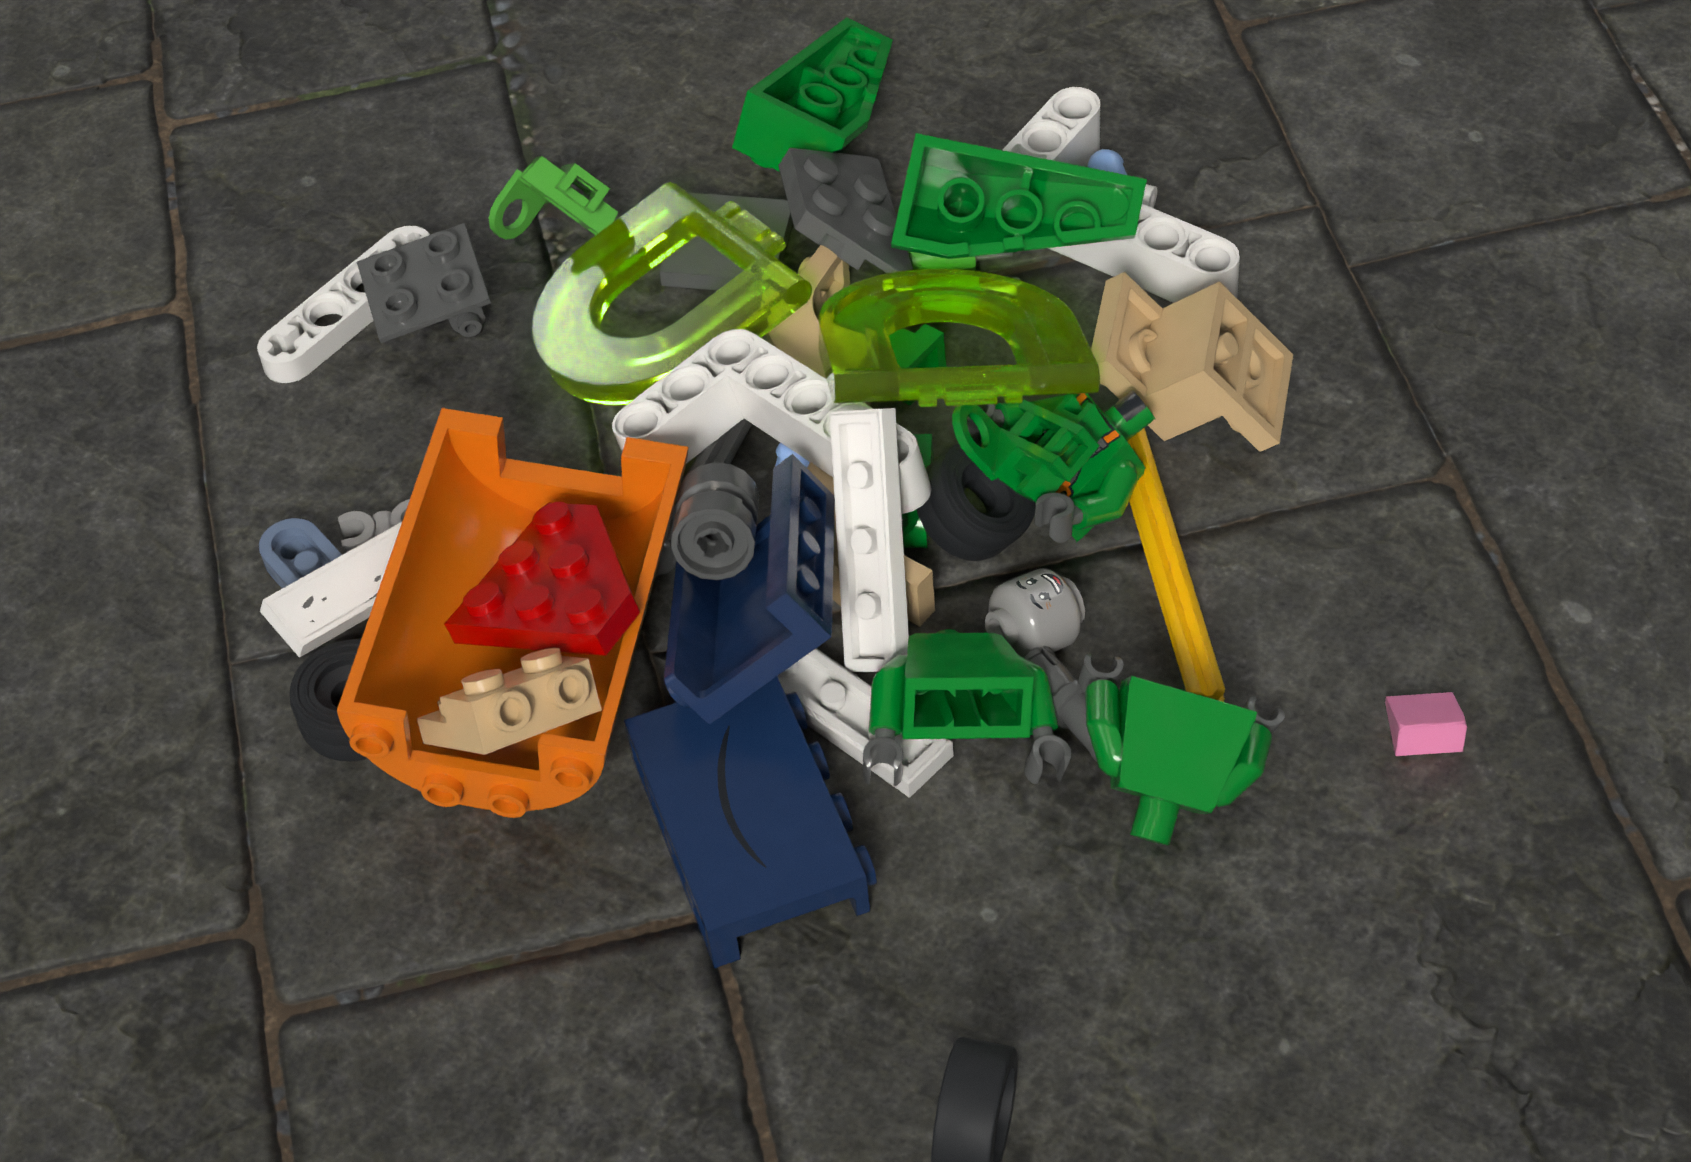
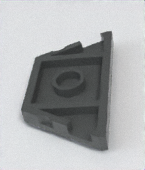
[779,148,917,299]

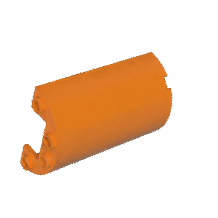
[337,408,689,818]

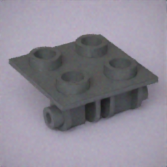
[357,223,491,343]

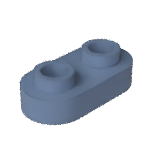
[259,518,342,589]

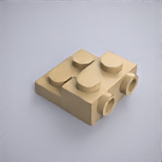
[417,648,602,755]

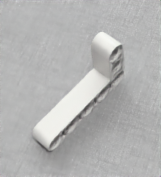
[1003,87,1240,303]
[612,329,932,514]

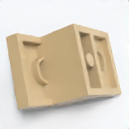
[1087,272,1293,452]

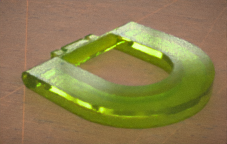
[532,182,812,405]
[818,269,1100,407]

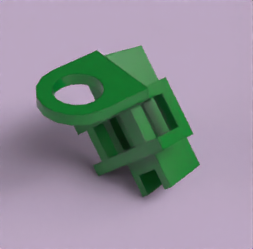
[952,393,1109,503]

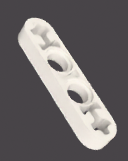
[257,226,430,383]

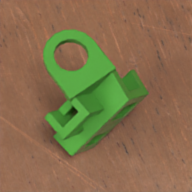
[489,156,618,240]

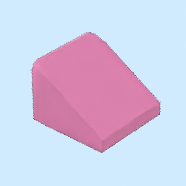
[1385,692,1467,756]

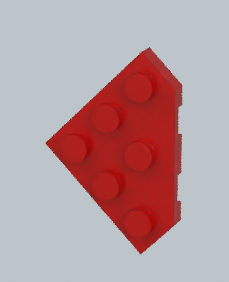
[444,502,641,656]

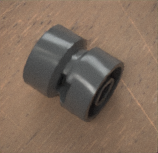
[671,462,760,580]

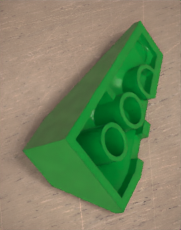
[732,17,893,172]
[891,133,1147,259]

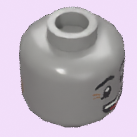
[985,568,1085,657]

